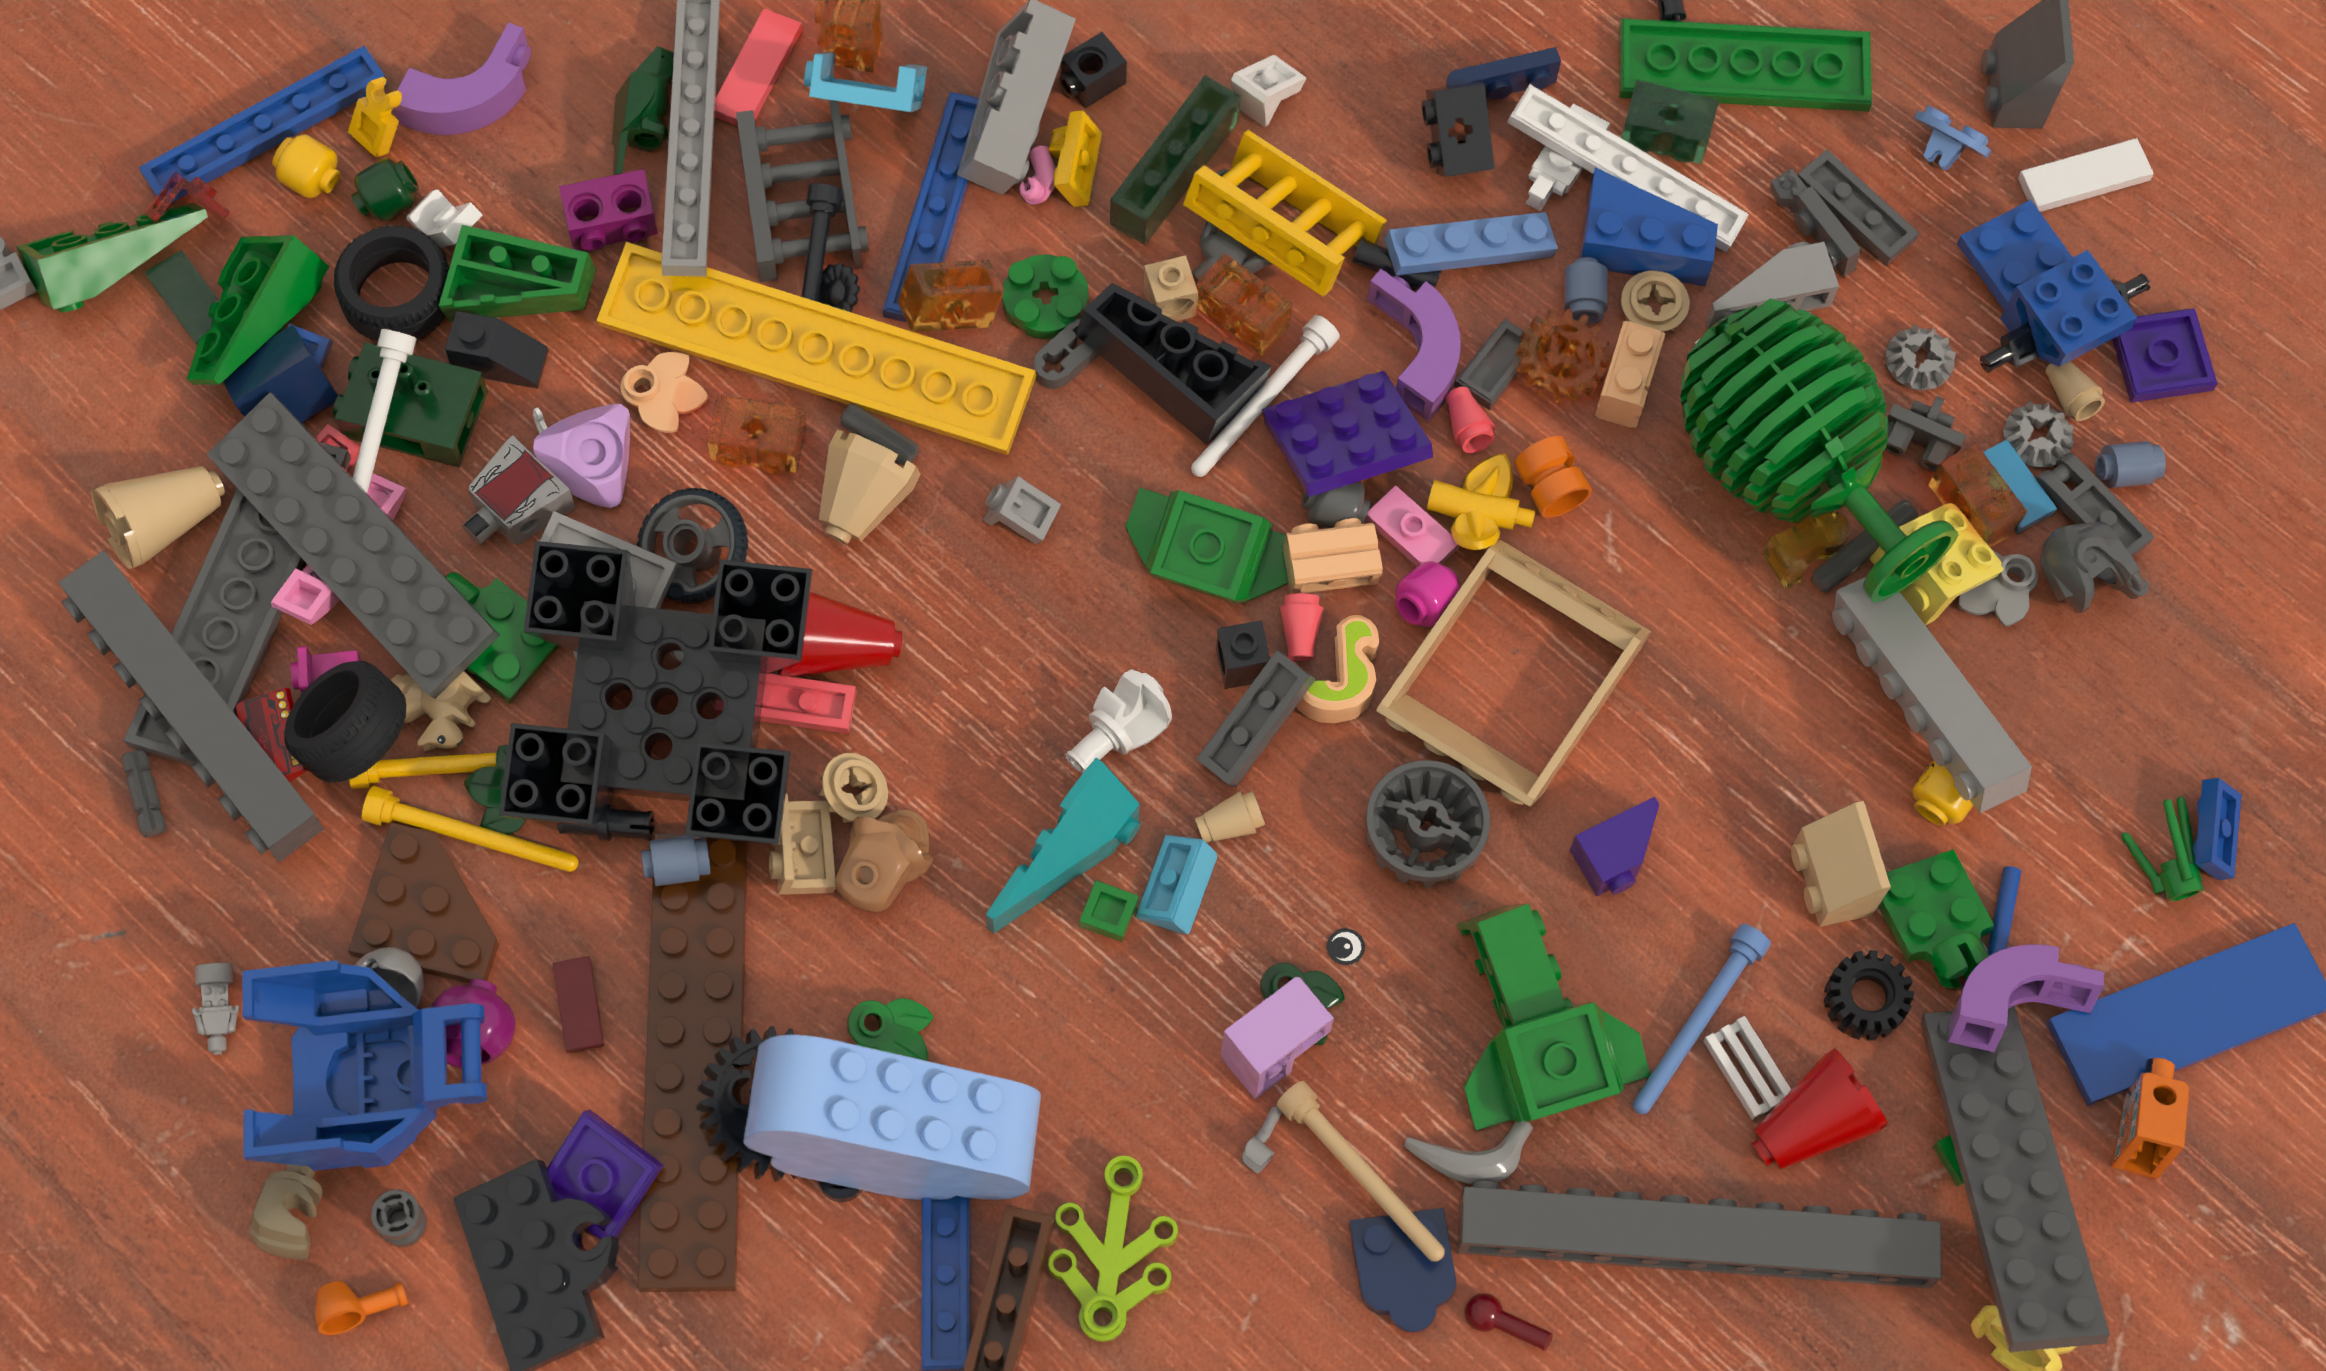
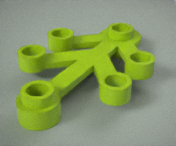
[1048,1156,1178,1342]

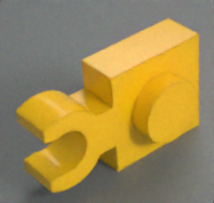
[348,77,402,158]

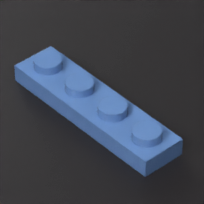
[1384,212,1558,275]

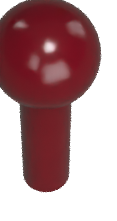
[1465,1293,1553,1351]

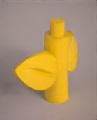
[1427,453,1536,550]

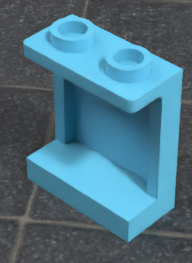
[804,51,927,112]

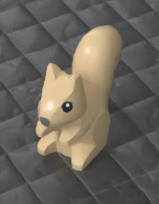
[391,671,492,752]

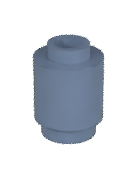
[1564,257,1608,325]
[2095,441,2166,488]
[641,836,710,887]

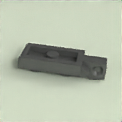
[1770,169,1861,277]

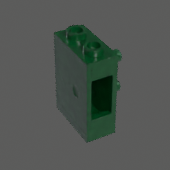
[333,342,488,468]

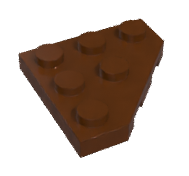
[348,822,499,983]

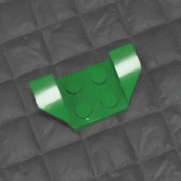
[1126,488,1288,604]
[1463,1001,1651,1131]

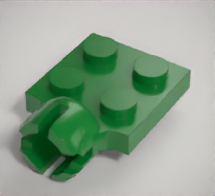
[446,572,559,704]
[1879,849,1994,990]

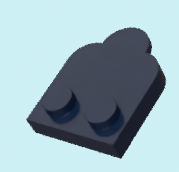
[1349,1208,1456,1333]

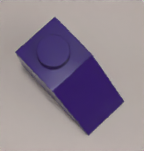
[1570,797,1659,896]

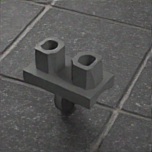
[1885,396,1967,474]

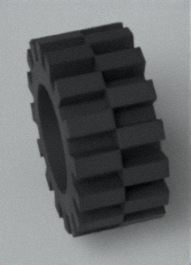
[1824,950,1914,1041]

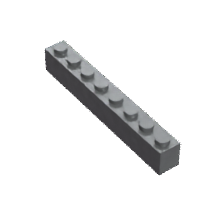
[58,550,324,863]

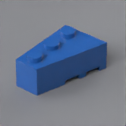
[1579,168,1718,286]

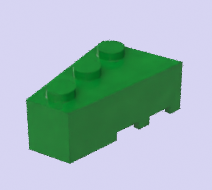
[439,225,597,322]
[1457,904,1573,1028]

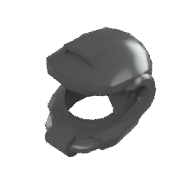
[2040,521,2149,613]

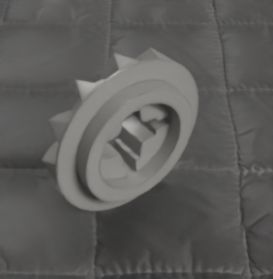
[1885,324,1956,390]
[2003,401,2074,467]

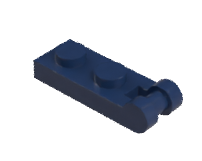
[1446,47,1561,100]

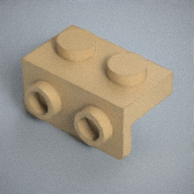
[769,793,836,895]

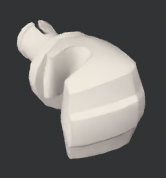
[1065,669,1172,774]

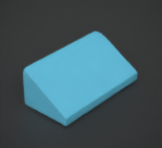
[1135,835,1217,934]

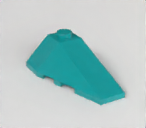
[986,757,1141,933]

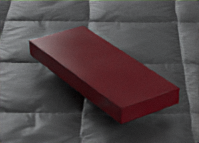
[552,956,604,1053]

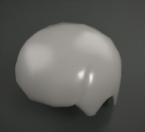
[355,947,425,1008]

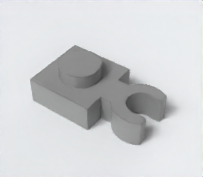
[0,236,37,310]

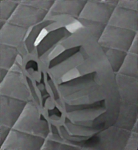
[1365,760,1490,888]

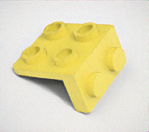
[1869,503,2004,626]

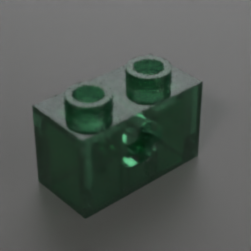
[1621,80,1719,164]

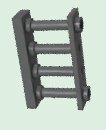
[736,100,869,282]

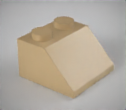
[1791,801,1891,927]

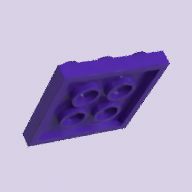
[1262,371,1433,497]

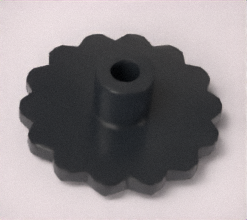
[818,263,860,313]

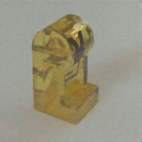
[1762,511,1850,590]

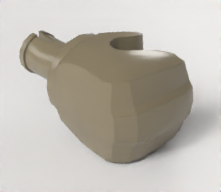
[249,1164,323,1260]

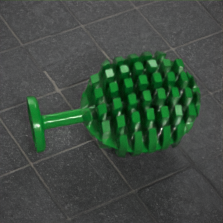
[1680,299,1958,602]

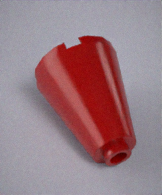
[777,591,902,677]
[1751,1048,1888,1170]

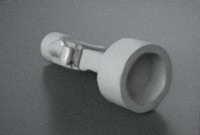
[192,963,239,1055]

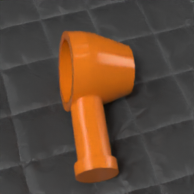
[315,1281,408,1335]

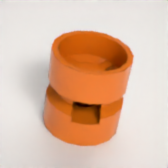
[1514,436,1593,518]

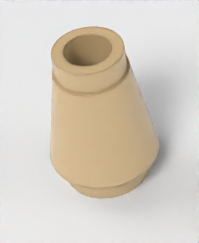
[2045,361,2105,421]
[1195,791,1266,843]

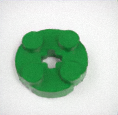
[1002,255,1088,339]

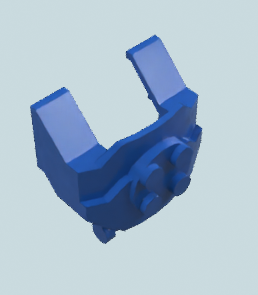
[242,960,487,1171]

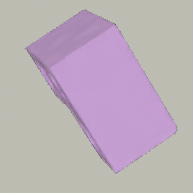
[1220,977,1334,1100]

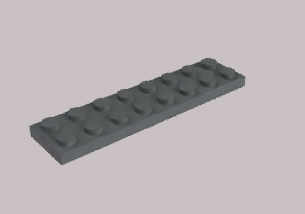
[206,392,500,699]
[123,442,351,766]
[1921,1006,2110,1352]

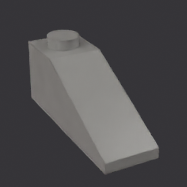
[1706,242,1839,329]

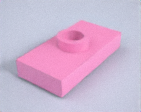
[1365,485,1459,566]

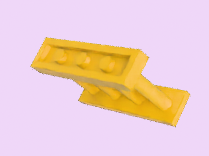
[1183,130,1387,297]

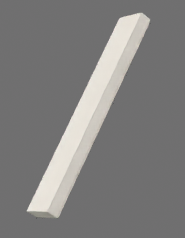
[1507,84,1749,252]

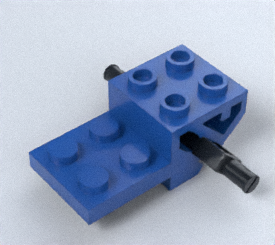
[1957,200,2150,373]

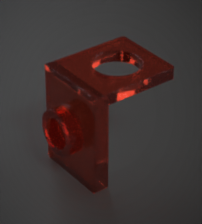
[145,171,230,222]

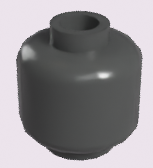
[1301,481,1370,529]

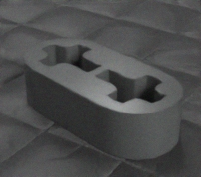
[1034,319,1099,389]

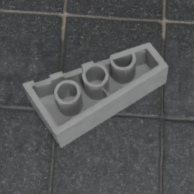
[957,0,1076,195]

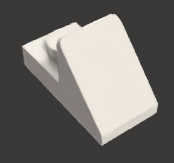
[1231,55,1307,127]

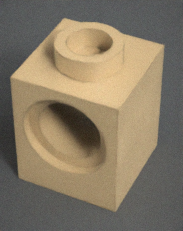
[1143,255,1198,321]

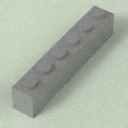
[1832,577,2032,813]

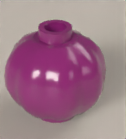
[430,979,516,1069]

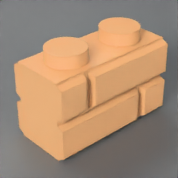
[1595,321,1665,428]
[1282,518,1383,594]

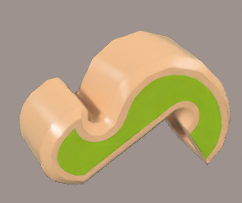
[1296,615,1379,723]

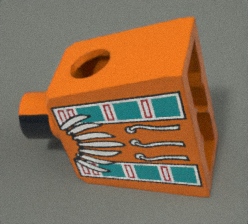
[2111,1058,2189,1179]

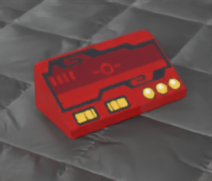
[235,688,309,782]

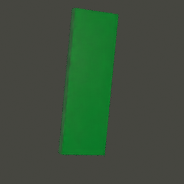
[1619,18,1872,112]

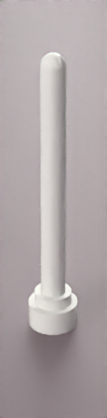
[1191,315,1340,477]
[353,329,417,493]

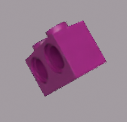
[559,169,658,251]

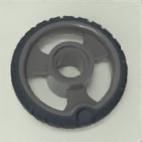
[637,488,748,603]

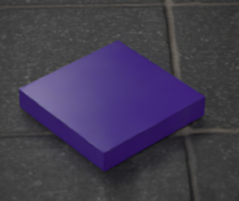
[2112,308,2218,403]
[547,1110,664,1240]

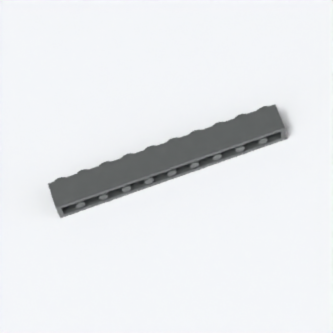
[1457,1181,1941,1289]

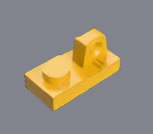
[1049,110,1102,207]

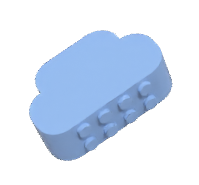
[744,1035,1041,1200]

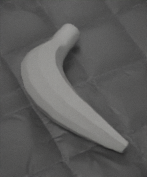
[1404,1121,1533,1185]

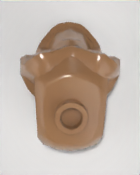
[835,810,933,912]

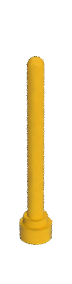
[349,752,497,789]
[362,786,579,872]

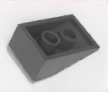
[1981,0,2074,129]

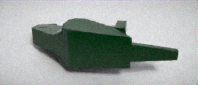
[612,46,674,175]

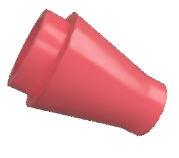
[1445,387,1495,453]
[1279,593,1324,661]

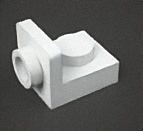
[407,190,482,248]

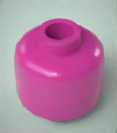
[1395,561,1460,627]

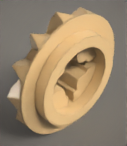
[1620,271,1690,332]
[818,753,888,823]

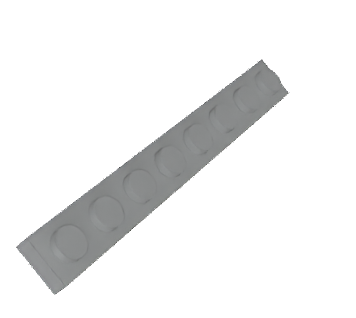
[661,0,721,276]

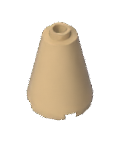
[91,466,225,569]

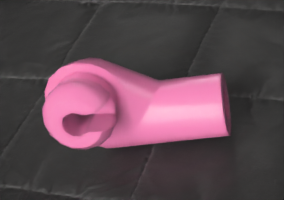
[1019,146,1055,204]

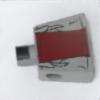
[462,435,575,545]

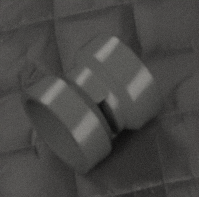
[371,1189,427,1247]

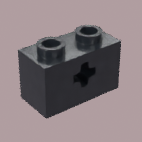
[1421,82,1495,177]

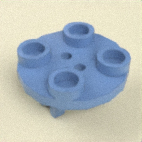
[1913,105,1992,171]

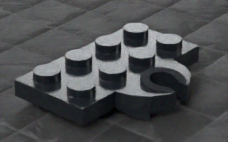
[453,1159,619,1371]

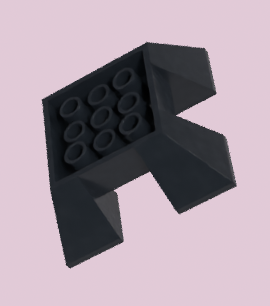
[499,541,813,845]

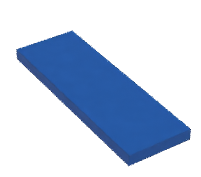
[2046,923,2326,1106]

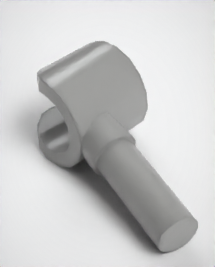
[1242,1107,1282,1174]

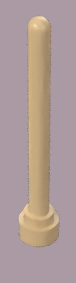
[1277,1081,1445,1261]

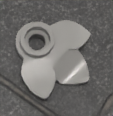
[1958,550,2038,627]

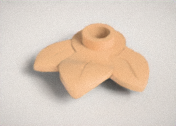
[620,352,708,433]

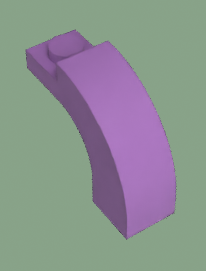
[393,22,531,135]
[1367,269,1461,422]
[1948,944,2104,1052]

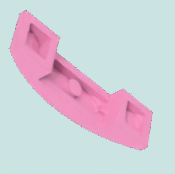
[271,473,406,625]

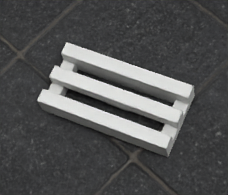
[1703,1016,1791,1121]

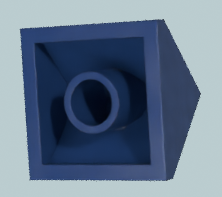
[223,325,338,424]

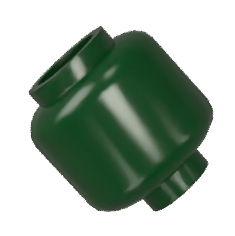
[351,157,419,222]

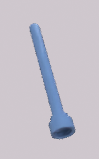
[1633,924,1771,1115]

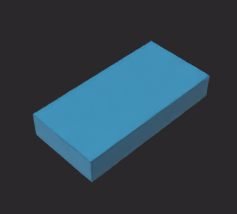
[1968,439,2057,534]

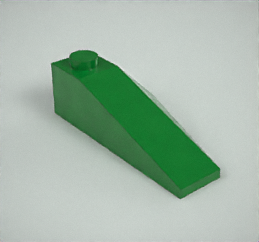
[186,235,329,385]

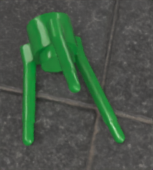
[2121,796,2204,902]

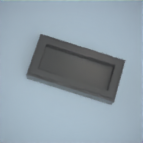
[1454,319,1540,410]

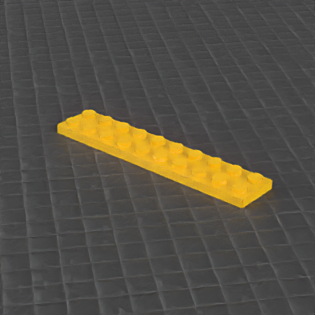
[596,242,1036,455]

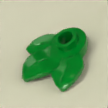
[847,998,933,1061]

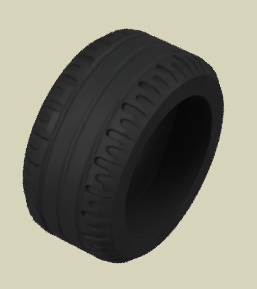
[334,225,449,342]
[284,661,407,783]

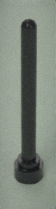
[801,183,843,302]

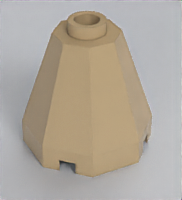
[819,430,921,545]

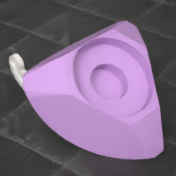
[533,404,630,508]

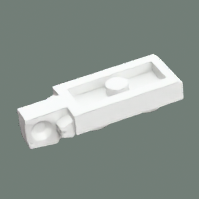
[1526,104,1610,212]

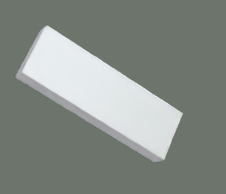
[2018,138,2154,212]

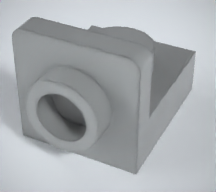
[983,476,1061,544]

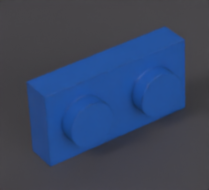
[2193,778,2242,880]

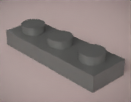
[1797,149,1919,266]
[1197,650,1316,788]

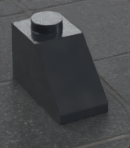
[445,311,549,389]

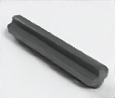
[1811,500,1918,593]

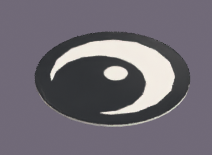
[1327,928,1365,965]

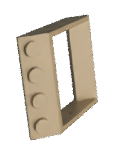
[1376,539,1651,807]

